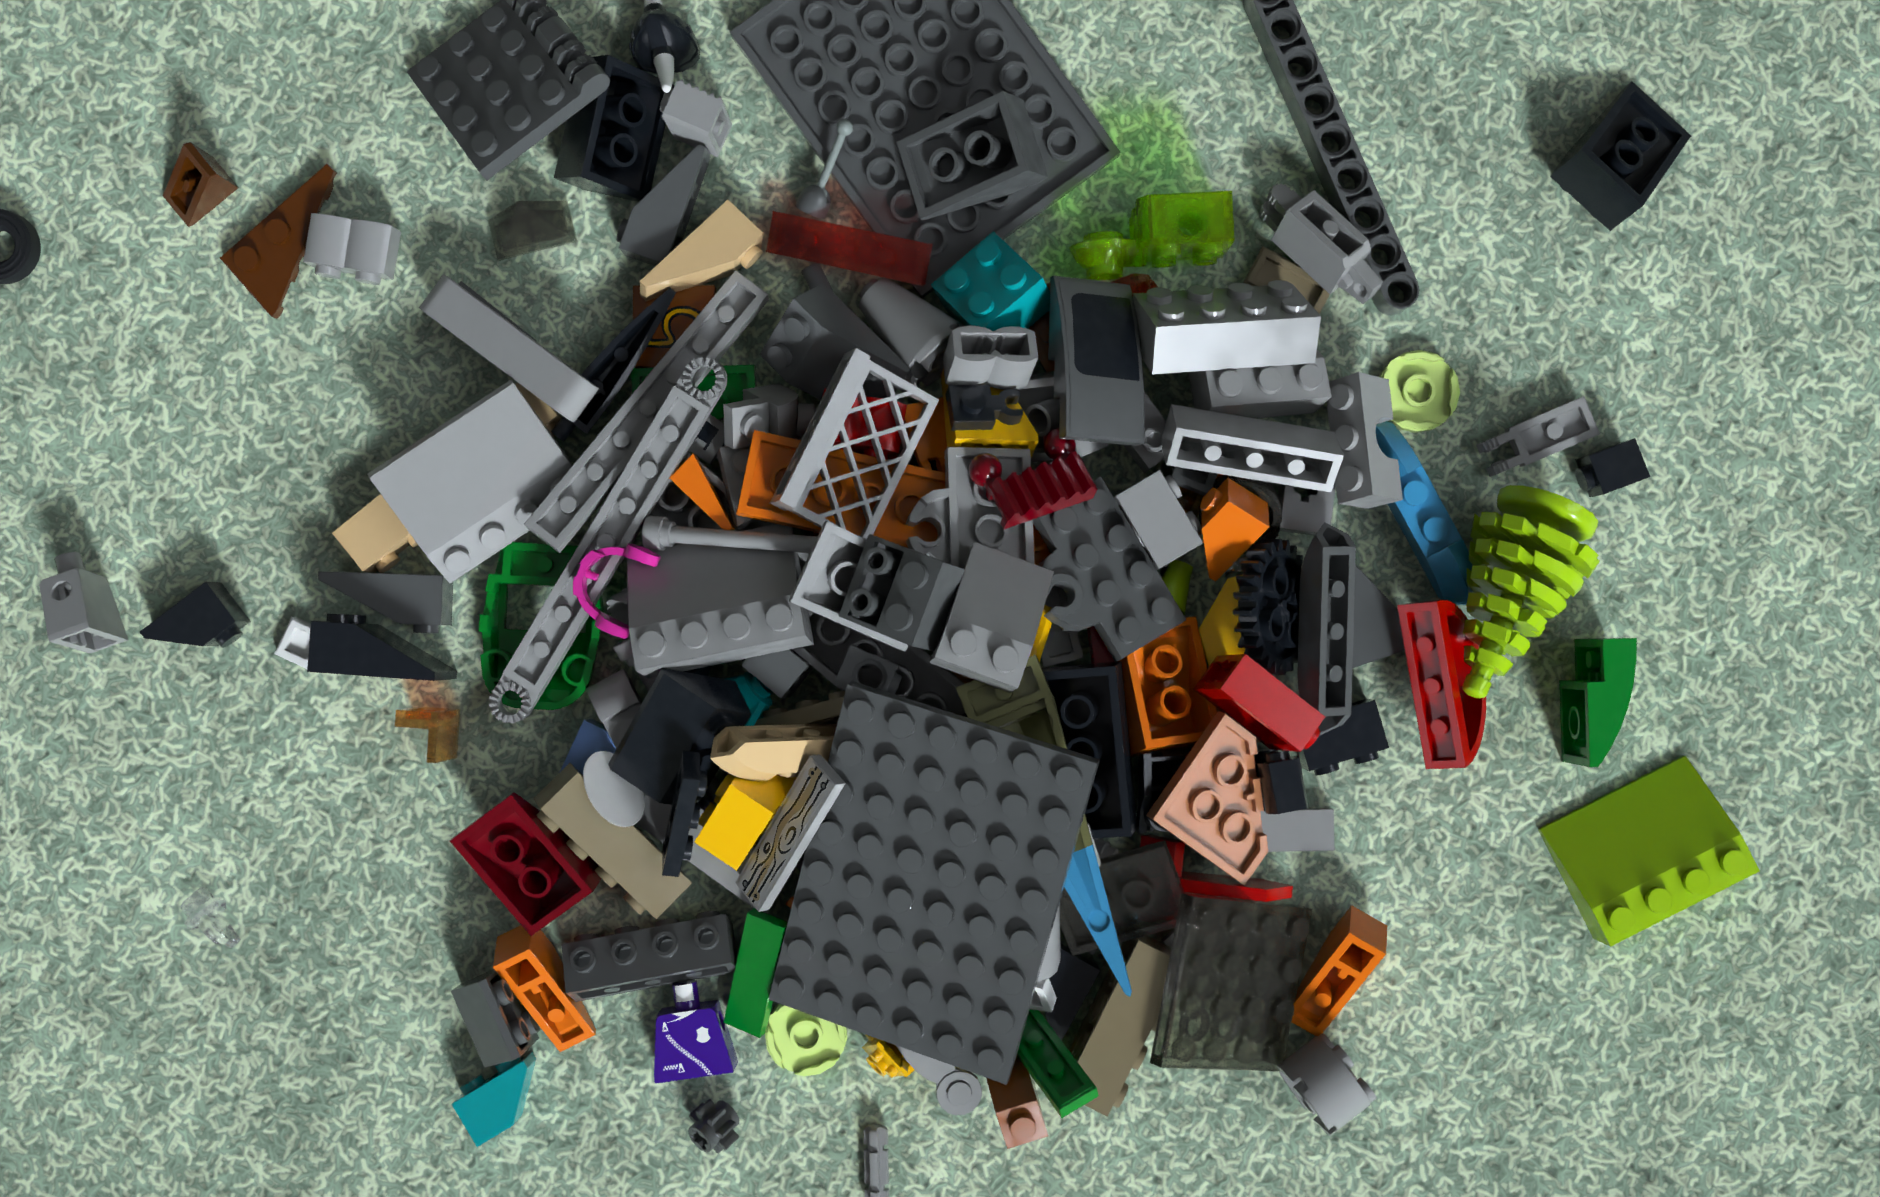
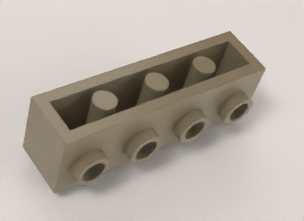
[533,763,692,919]

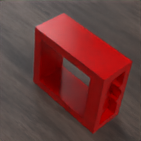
[1194,654,1325,752]

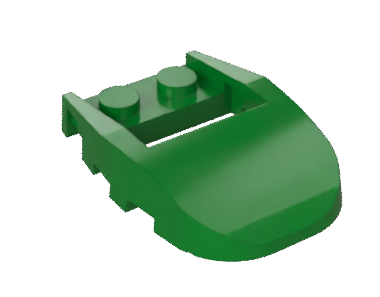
[478,542,604,710]

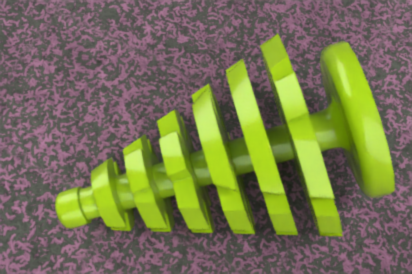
[1462,485,1600,698]

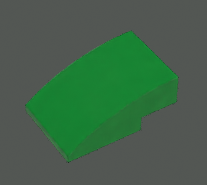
[1559,638,1637,767]

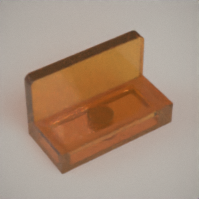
[395,707,460,763]

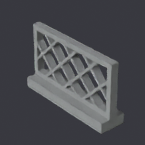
[770,348,939,539]

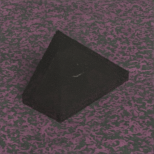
[488,201,578,261]

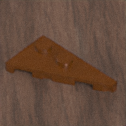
[220,164,337,319]

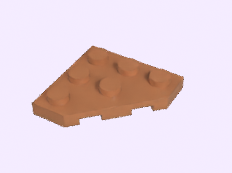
[1146,711,1268,886]

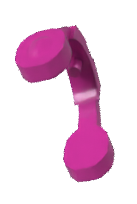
[573,544,661,639]

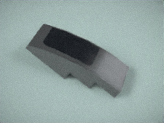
[1048,276,1145,446]

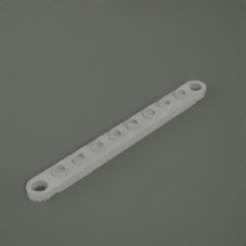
[489,357,727,723]

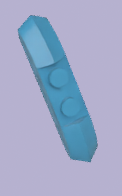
[1376,421,1473,605]

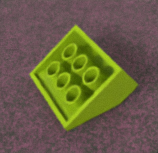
[1538,755,1760,947]

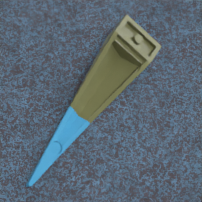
[956,655,1132,997]

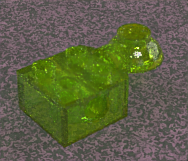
[1069,191,1235,280]

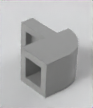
[723,383,798,449]
[586,669,642,749]

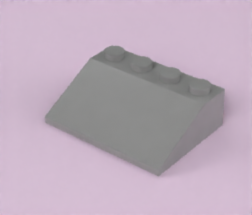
[367,380,573,583]
[627,524,814,679]

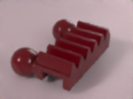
[968,428,1098,529]

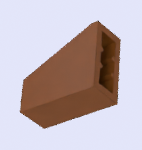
[986,1055,1048,1149]

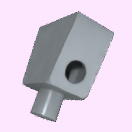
[39,552,128,654]

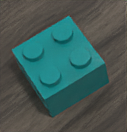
[931,231,1050,331]

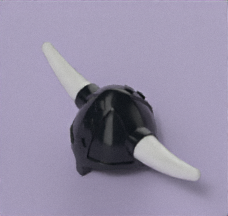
[629,0,700,93]

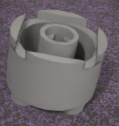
[1277,1033,1377,1136]

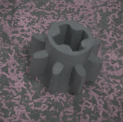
[688,1099,739,1154]

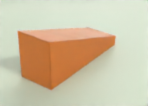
[669,454,735,530]

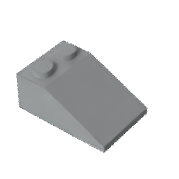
[789,521,908,652]
[929,542,1054,693]

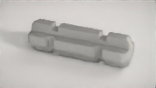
[864,1124,889,1197]

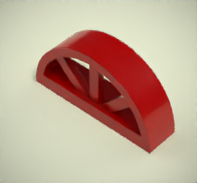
[1397,600,1487,769]

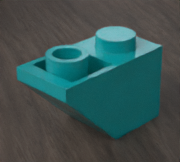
[452,1052,536,1147]

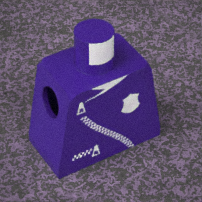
[654,980,738,1084]

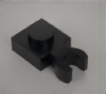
[945,385,1023,431]

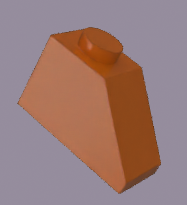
[1200,478,1269,582]

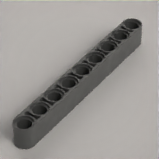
[1243,0,1420,316]

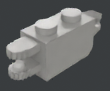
[1259,183,1383,304]

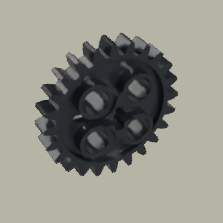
[1233,539,1303,675]

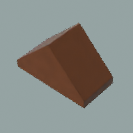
[163,142,238,227]

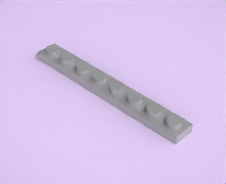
[524,270,769,553]

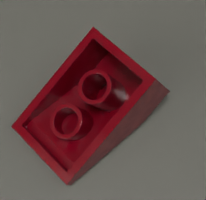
[450,792,602,936]

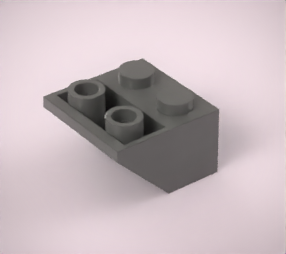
[839,534,965,651]
[451,969,540,1068]

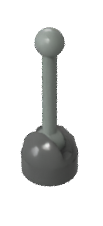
[795,119,853,219]

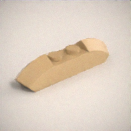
[710,723,837,781]

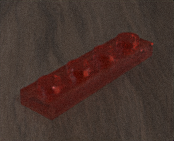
[766,211,933,285]

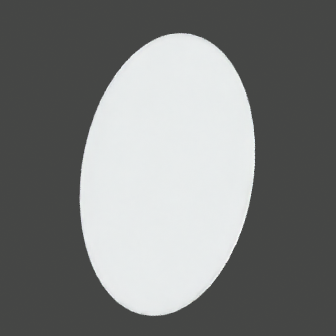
[583,751,645,827]

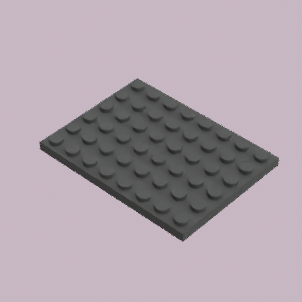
[730,0,1121,299]
[769,681,1100,1085]

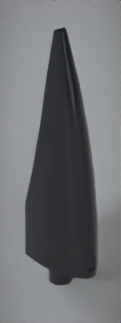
[551,288,676,441]

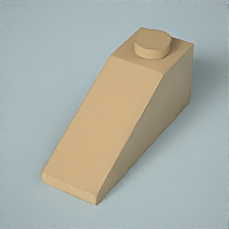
[640,200,764,301]

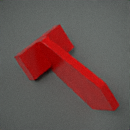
[1133,834,1293,926]

